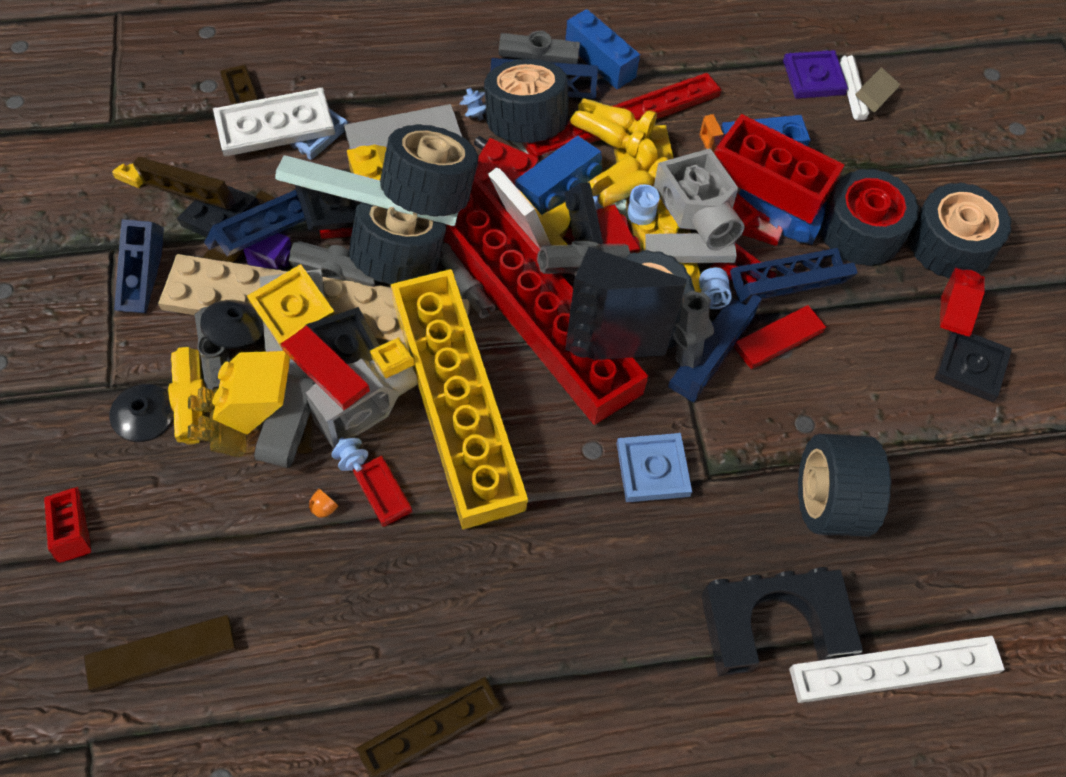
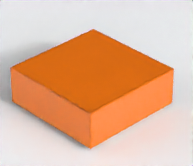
[699,114,724,153]

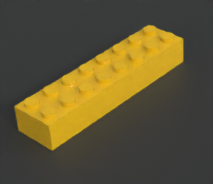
[391,269,528,530]

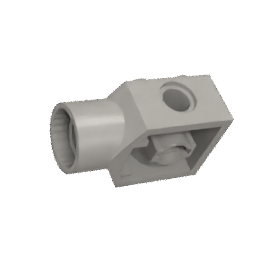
[654,148,744,250]
[305,359,418,449]

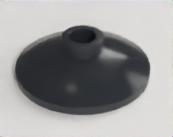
[200,300,264,349]
[109,384,174,442]

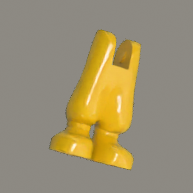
[570,99,657,158]
[588,139,669,207]

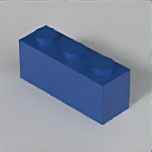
[566,9,640,89]
[515,135,602,215]

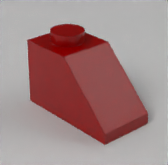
[940,268,985,337]

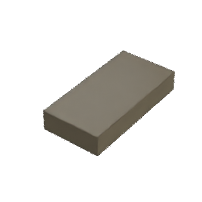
[855,67,900,112]

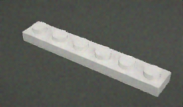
[789,636,1005,703]

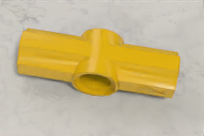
[168,347,208,444]

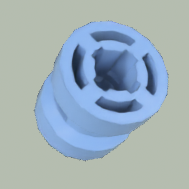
[627,184,660,225]
[699,268,732,309]

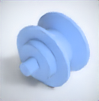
[460,88,486,121]
[331,437,368,472]

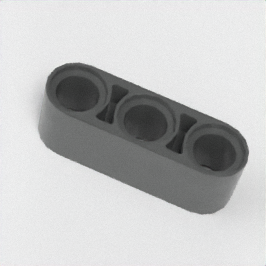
[255,373,315,468]

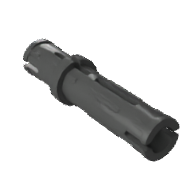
[439,243,495,318]

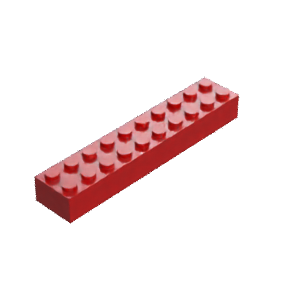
[444,175,648,425]

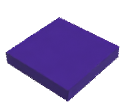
[783,50,848,99]

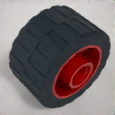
[820,169,919,266]

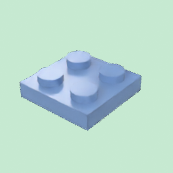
[616,433,692,502]

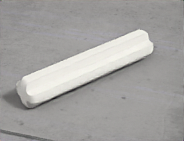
[840,55,869,121]

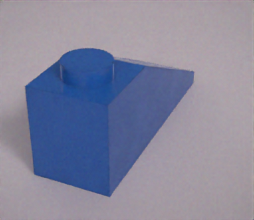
[739,189,828,245]

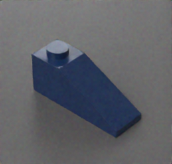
[114,219,164,313]

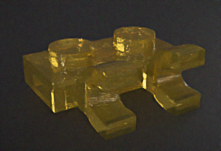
[188,387,246,457]

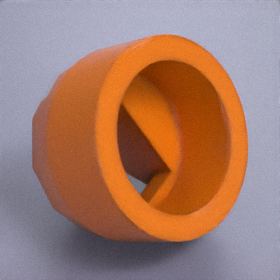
[309,489,339,518]

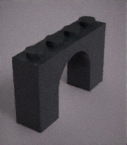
[701,567,863,677]

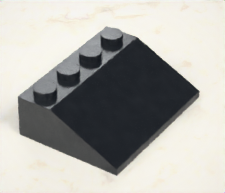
[565,247,687,360]

